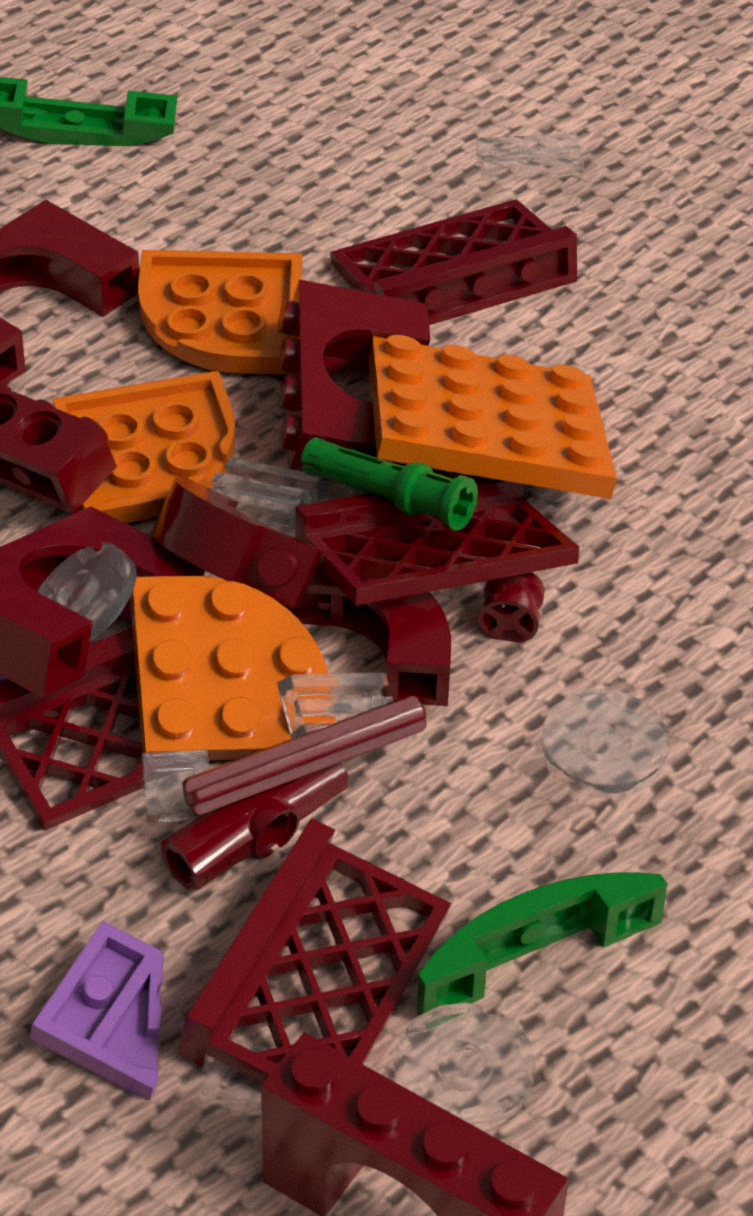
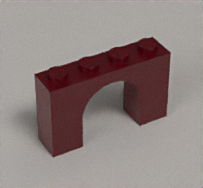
[0,200,139,385]
[278,279,434,483]
[0,506,205,698]
[261,1032,569,1216]

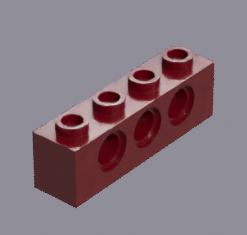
[0,383,117,514]

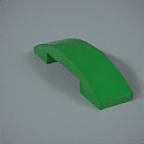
[0,77,178,146]
[417,872,668,1024]

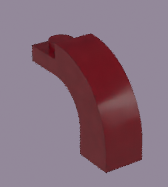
[151,477,324,609]
[277,552,451,706]

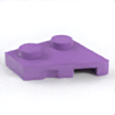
[30,921,164,1100]

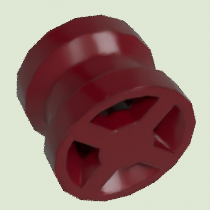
[478,572,545,643]

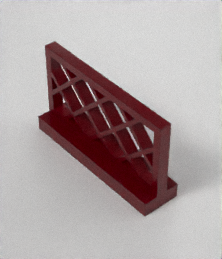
[330,199,577,325]
[295,475,580,606]
[0,628,207,831]
[177,818,452,1084]

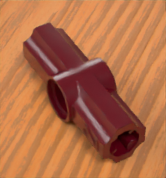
[161,763,348,890]

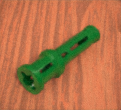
[301,437,478,531]

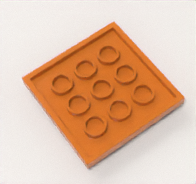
[368,335,617,499]

